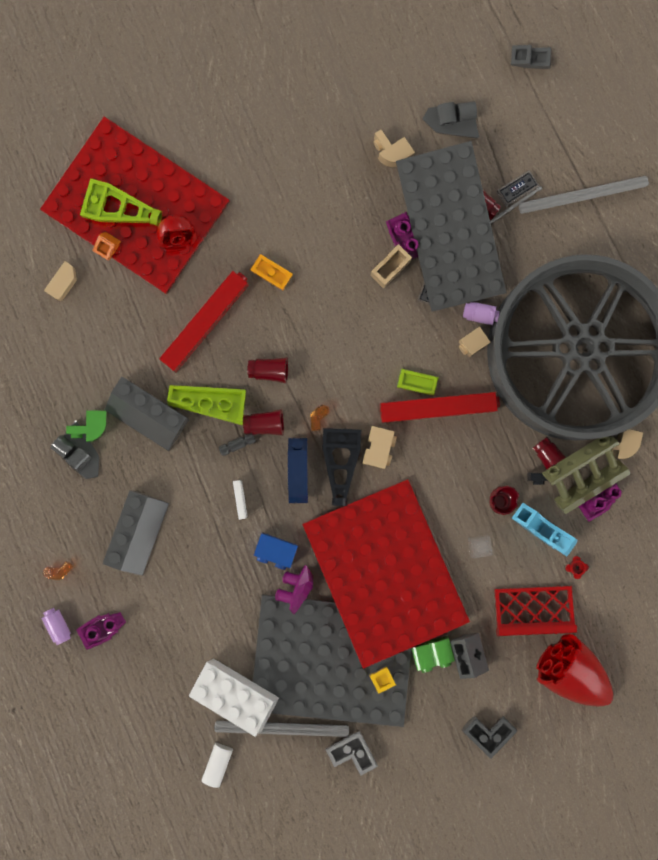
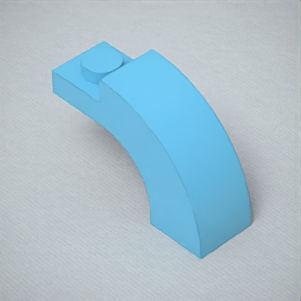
[512,503,578,557]

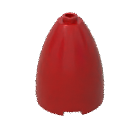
[536,634,613,706]

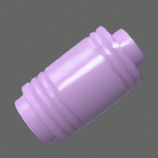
[463,302,500,325]
[41,608,71,645]

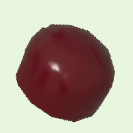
[489,485,519,515]

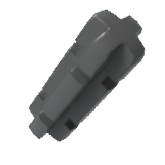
[219,433,256,456]

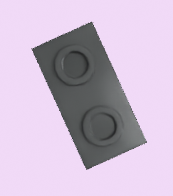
[450,633,489,679]

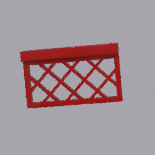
[494,586,577,636]

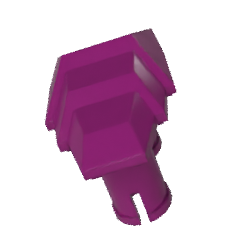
[386,212,419,260]
[578,483,622,522]
[275,565,313,615]
[76,612,126,650]

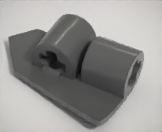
[422,101,479,138]
[51,421,99,479]

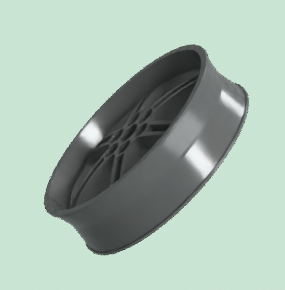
[487,255,658,441]

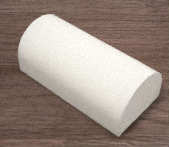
[201,742,233,788]

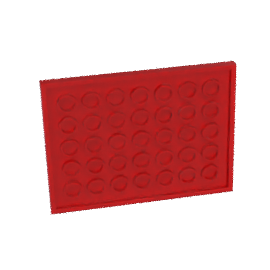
[40,116,230,294]
[302,479,470,669]

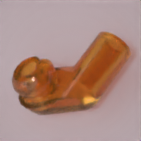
[310,405,329,431]
[43,561,73,580]

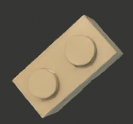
[370,244,412,289]
[362,426,397,469]

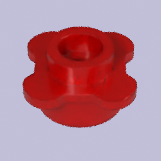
[565,556,589,579]

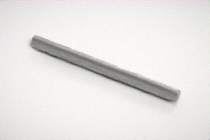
[519,176,649,214]
[214,721,349,737]

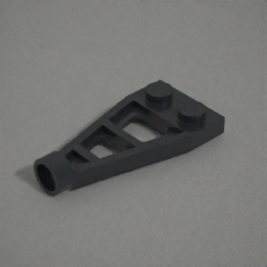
[322,428,361,506]

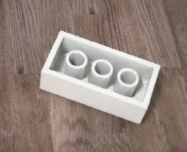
[189,659,279,737]

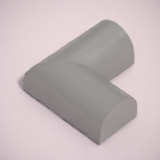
[325,731,378,776]

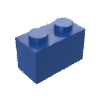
[254,533,298,570]

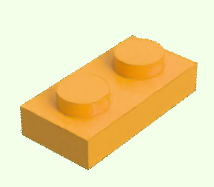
[250,254,293,291]

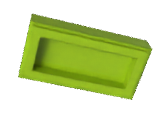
[397,369,439,396]

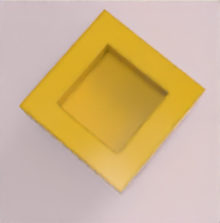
[370,666,396,694]

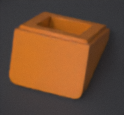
[92,232,121,261]

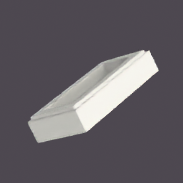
[233,480,248,520]

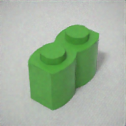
[411,636,455,673]

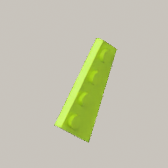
[167,385,246,425]

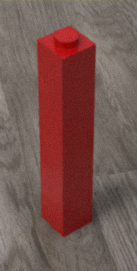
[159,271,249,373]
[379,392,500,423]

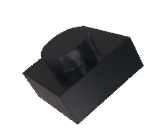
[527,473,548,485]

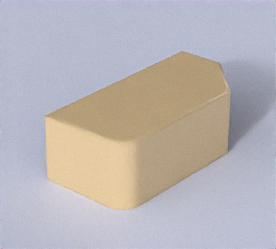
[44,261,77,301]

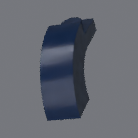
[288,438,308,503]

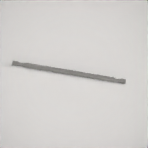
[490,186,542,224]

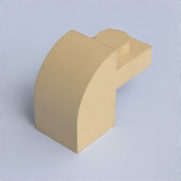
[373,130,415,167]
[612,429,643,459]

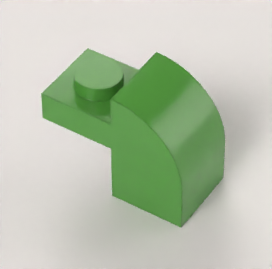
[66,410,107,443]

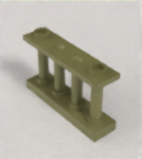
[542,436,630,514]

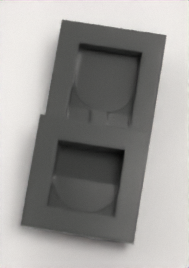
[511,45,552,69]

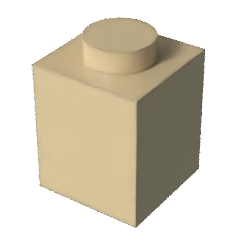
[459,326,490,357]

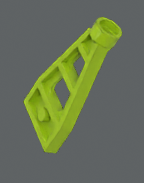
[80,178,162,226]

